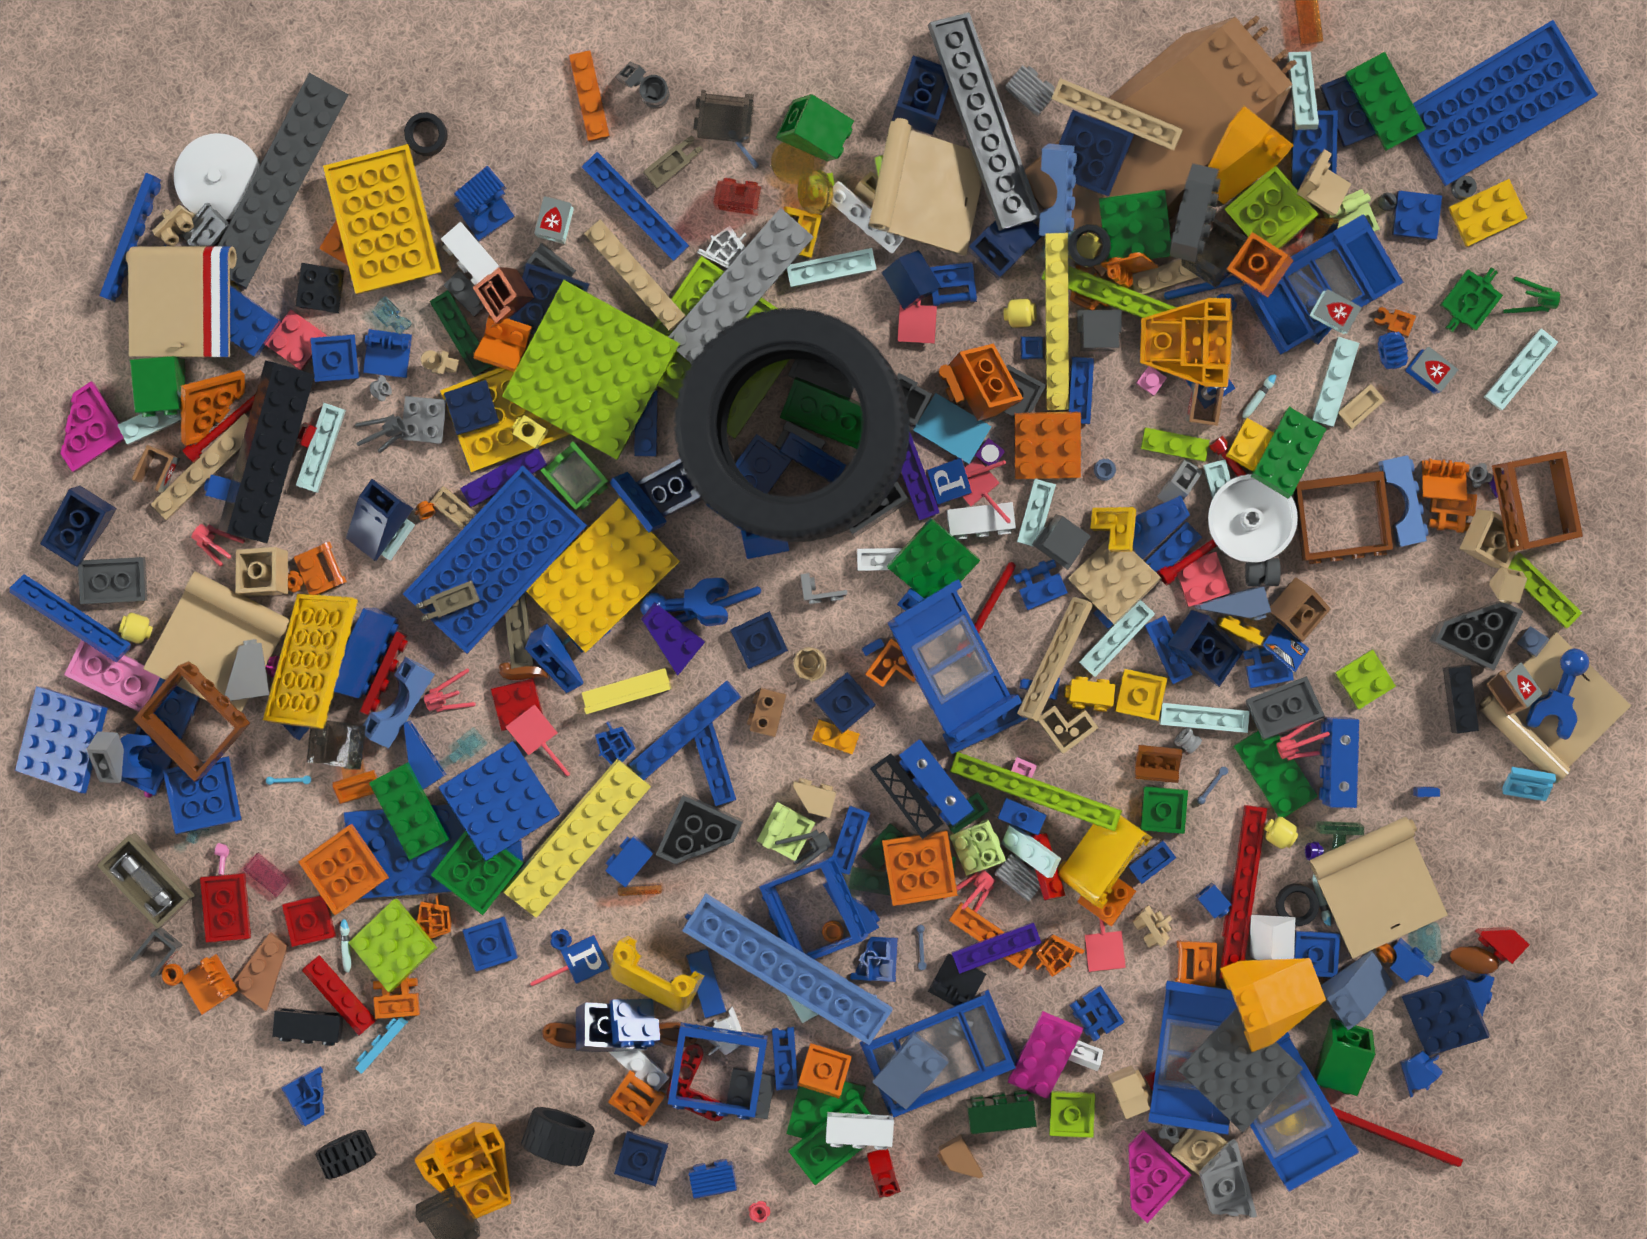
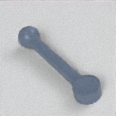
[728,131,759,169]
[1197,767,1228,805]
[916,925,927,970]

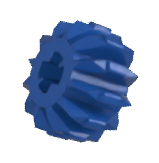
[1377,332,1408,369]

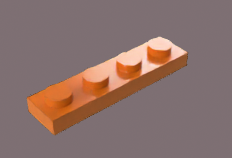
[569,50,610,142]
[948,902,1033,970]

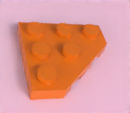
[181,370,245,446]

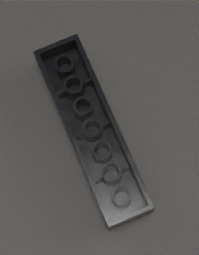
[218,360,315,543]

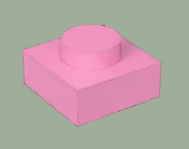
[1136,366,1167,396]
[1010,757,1037,778]

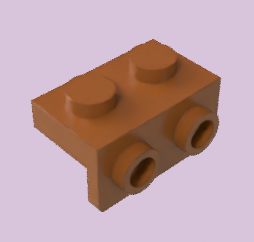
[1134,745,1182,783]

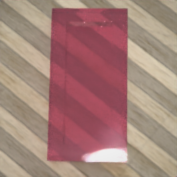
[243,852,292,897]

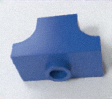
[997,798,1047,835]
[1390,938,1435,983]
[1466,974,1495,1016]

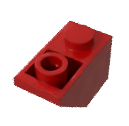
[1475,927,1530,964]
[867,1147,900,1198]

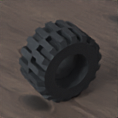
[315,1130,377,1179]

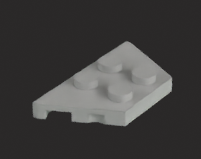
[1199,1139,1257,1218]

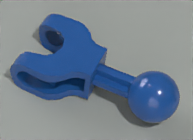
[640,578,729,626]
[1526,648,1589,740]
[120,734,154,779]

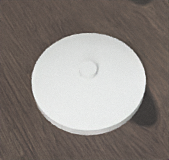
[174,133,260,221]
[1208,474,1297,563]

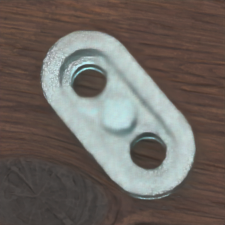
[1417,922,1442,964]

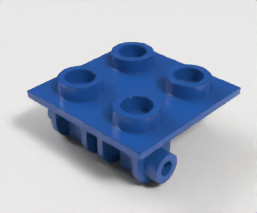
[363,329,412,378]

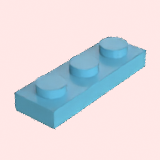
[355,1017,408,1074]

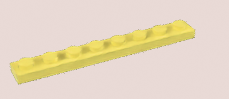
[1045,233,1069,410]

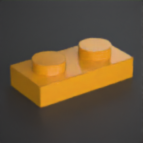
[811,719,860,755]

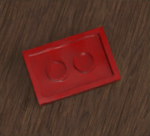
[200,873,251,942]

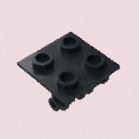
[296,263,344,313]
[928,953,986,1006]

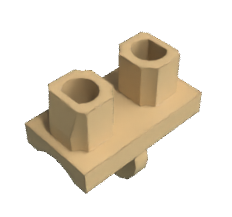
[152,204,195,246]
[421,350,459,374]
[1133,905,1172,948]

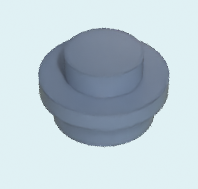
[1094,459,1116,481]

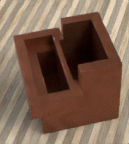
[473,267,534,324]

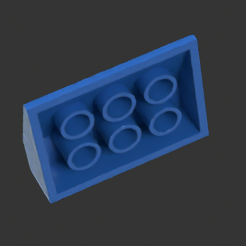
[333,608,399,698]

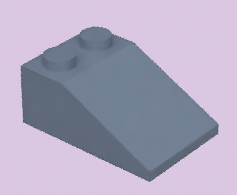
[1194,586,1271,621]
[1321,950,1394,1030]
[872,1030,948,1110]

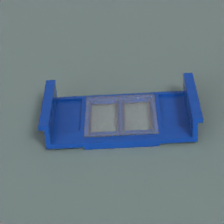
[1241,214,1404,355]
[887,579,1022,742]
[1148,981,1237,1135]
[1250,1032,1359,1192]

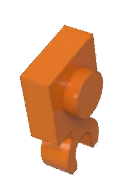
[1374,307,1416,338]

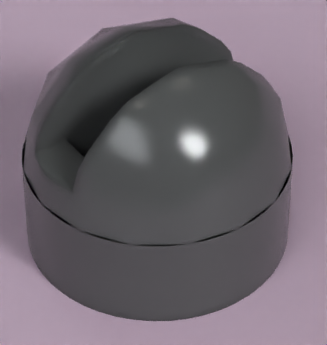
[1378,192,1397,211]

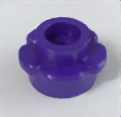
[1305,841,1324,860]

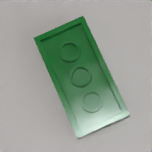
[1345,52,1426,151]
[780,377,862,449]
[1251,407,1326,499]
[1233,730,1318,818]
[369,762,449,860]
[788,1096,872,1185]

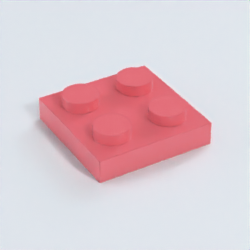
[265,309,328,371]
[1177,552,1230,607]

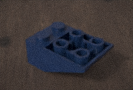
[968,220,1042,280]
[346,479,414,562]

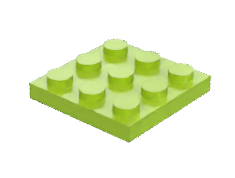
[1224,166,1319,249]
[349,899,437,992]

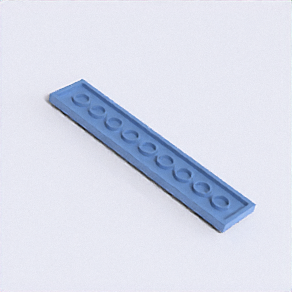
[682,893,893,1045]

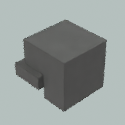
[1077,310,1122,351]
[897,373,932,428]
[1032,514,1091,570]

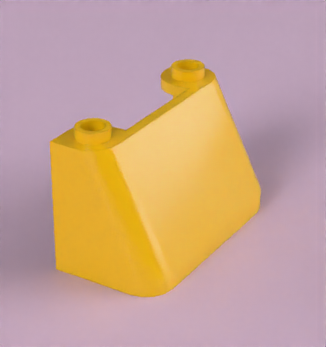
[1058,815,1153,909]
[611,936,704,1012]

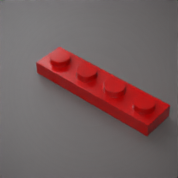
[360,631,408,715]
[302,955,377,1036]

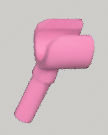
[214,843,229,875]

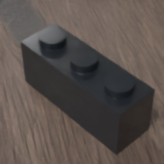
[1443,665,1479,734]
[272,1008,343,1046]

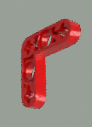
[666,1043,724,1122]

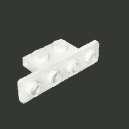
[825,181,905,253]

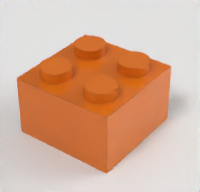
[1227,232,1293,298]

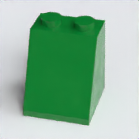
[776,94,854,162]
[130,356,185,417]
[1314,1018,1376,1096]

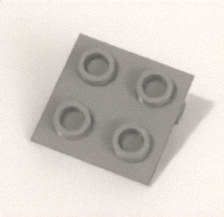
[401,396,446,444]

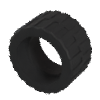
[521,1107,595,1167]

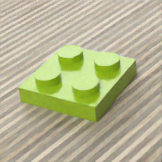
[1334,649,1396,710]
[1049,1091,1095,1138]

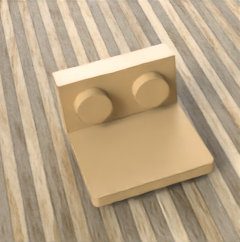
[1297,149,1351,216]

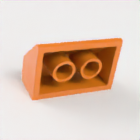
[949,343,1023,421]

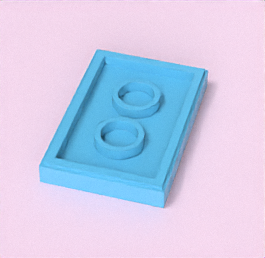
[913,393,992,464]

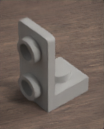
[800,573,847,604]

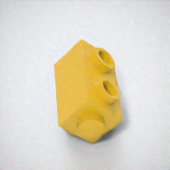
[1064,676,1115,712]

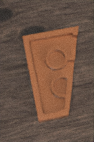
[234,932,288,1011]

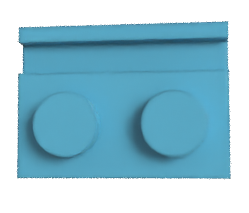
[1502,767,1556,801]

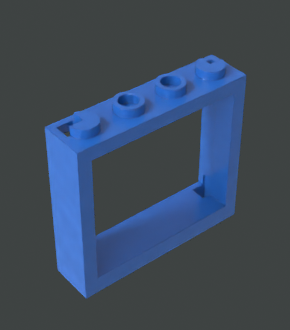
[759,855,869,959]
[668,1022,768,1120]

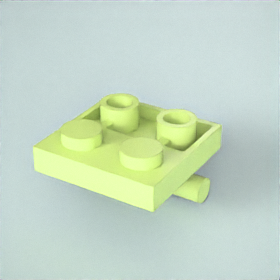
[1321,189,1380,232]
[757,802,816,861]
[949,819,1006,876]

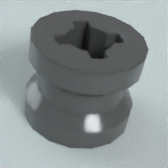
[1451,176,1477,200]

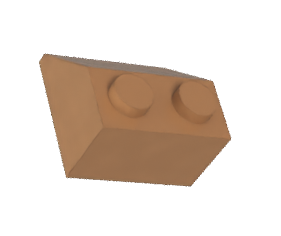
[1269,577,1331,642]

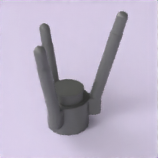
[355,414,406,453]
[775,829,832,871]

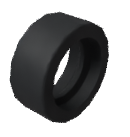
[404,112,448,156]
[1068,224,1111,267]
[1275,883,1319,926]

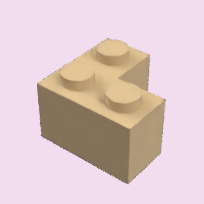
[1038,704,1098,754]
[1107,1065,1151,1119]

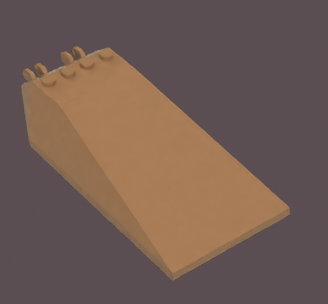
[1025,15,1297,277]

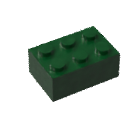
[966,1090,1037,1134]

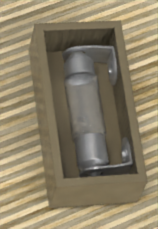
[97,833,196,929]

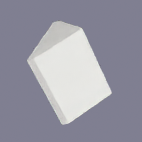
[1250,915,1295,960]

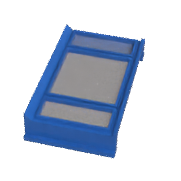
[860,989,1017,1118]

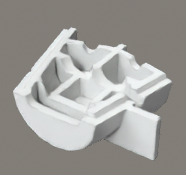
[697,226,747,268]
[708,1006,743,1056]

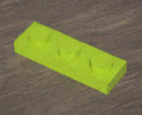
[1140,427,1210,462]

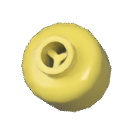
[1003,298,1037,328]
[118,613,153,644]
[1264,817,1298,849]

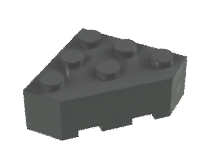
[1170,163,1221,262]
[1429,601,1524,671]
[656,793,744,864]

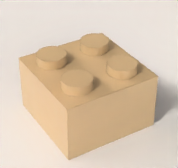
[1459,509,1518,568]
[236,547,288,597]

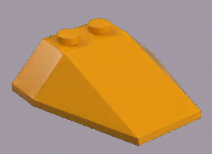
[1208,106,1293,204]
[1140,298,1233,387]
[1220,958,1326,1052]
[415,1122,511,1221]

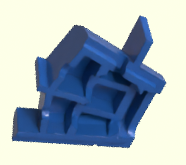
[595,721,636,765]
[1400,1051,1443,1097]

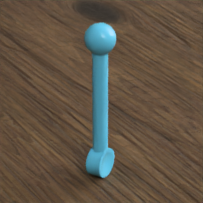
[266,775,312,785]

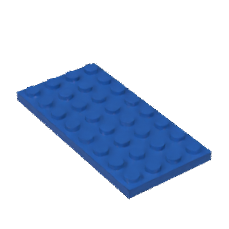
[1413,20,1598,186]
[403,465,587,654]
[344,804,524,899]

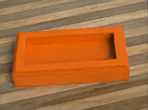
[332,770,378,804]

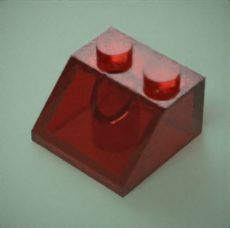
[713,178,762,216]

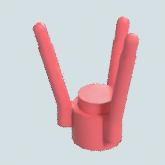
[191,524,245,567]
[424,669,476,712]
[1276,722,1330,761]
[943,870,996,912]

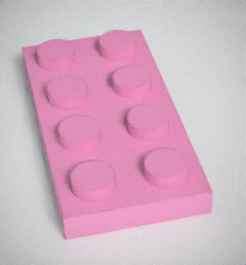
[64,640,160,712]

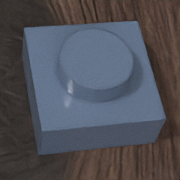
[1517,626,1549,657]

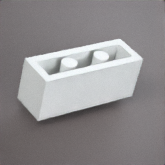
[441,222,500,285]
[946,502,1016,540]
[826,1112,894,1150]

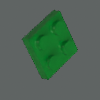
[1140,786,1188,834]

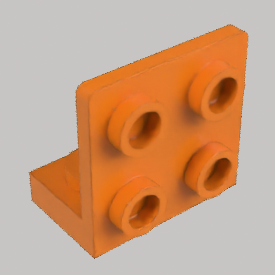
[473,314,532,372]

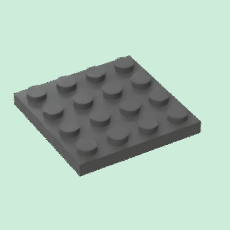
[1177,1007,1303,1133]

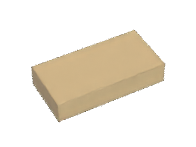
[1338,384,1385,429]

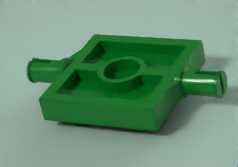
[1440,267,1503,333]

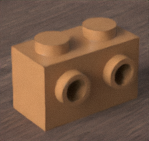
[747,687,787,737]

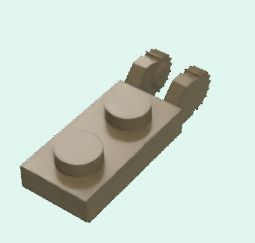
[643,135,703,190]
[415,581,480,622]

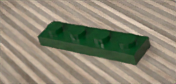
[429,290,493,377]

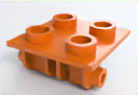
[1101,253,1159,288]
[1422,458,1469,502]
[1077,878,1137,927]
[182,954,238,1015]

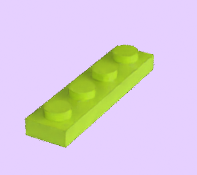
[1508,552,1582,629]

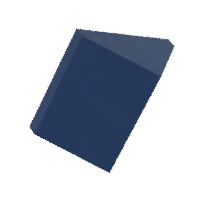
[881,250,942,310]

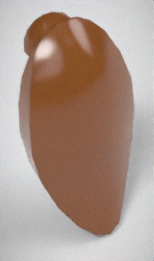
[498,662,548,680]
[1449,946,1499,974]
[658,1021,697,1047]
[542,1022,576,1049]

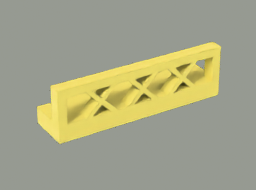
[582,668,672,714]

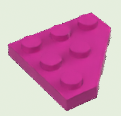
[60,381,124,472]
[1128,1130,1192,1223]

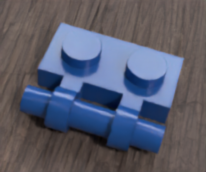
[1013,559,1068,610]
[1243,646,1294,688]
[1070,985,1125,1042]

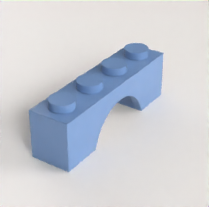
[1039,144,1077,236]
[1378,455,1428,547]
[360,656,435,748]

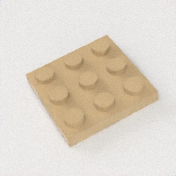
[1068,538,1161,625]

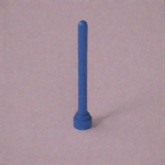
[1164,276,1242,300]
[672,586,761,623]

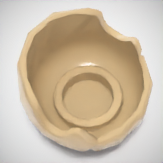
[794,647,827,682]

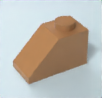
[937,1134,984,1178]

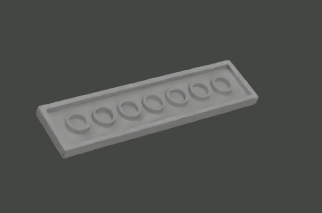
[668,208,814,363]

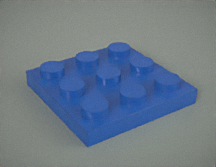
[163,756,242,835]

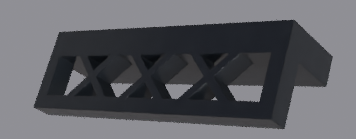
[870,753,944,839]

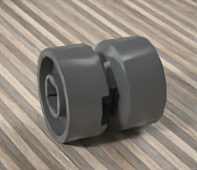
[639,75,670,109]
[1245,558,1280,586]

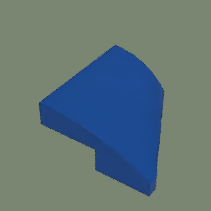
[850,937,898,982]
[281,1066,324,1126]

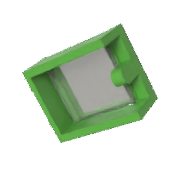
[540,441,609,510]

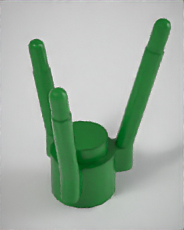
[1503,277,1560,314]

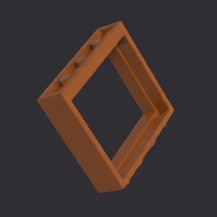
[1492,451,1583,552]
[1294,471,1393,564]
[133,661,250,781]

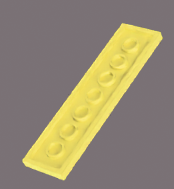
[503,758,651,918]

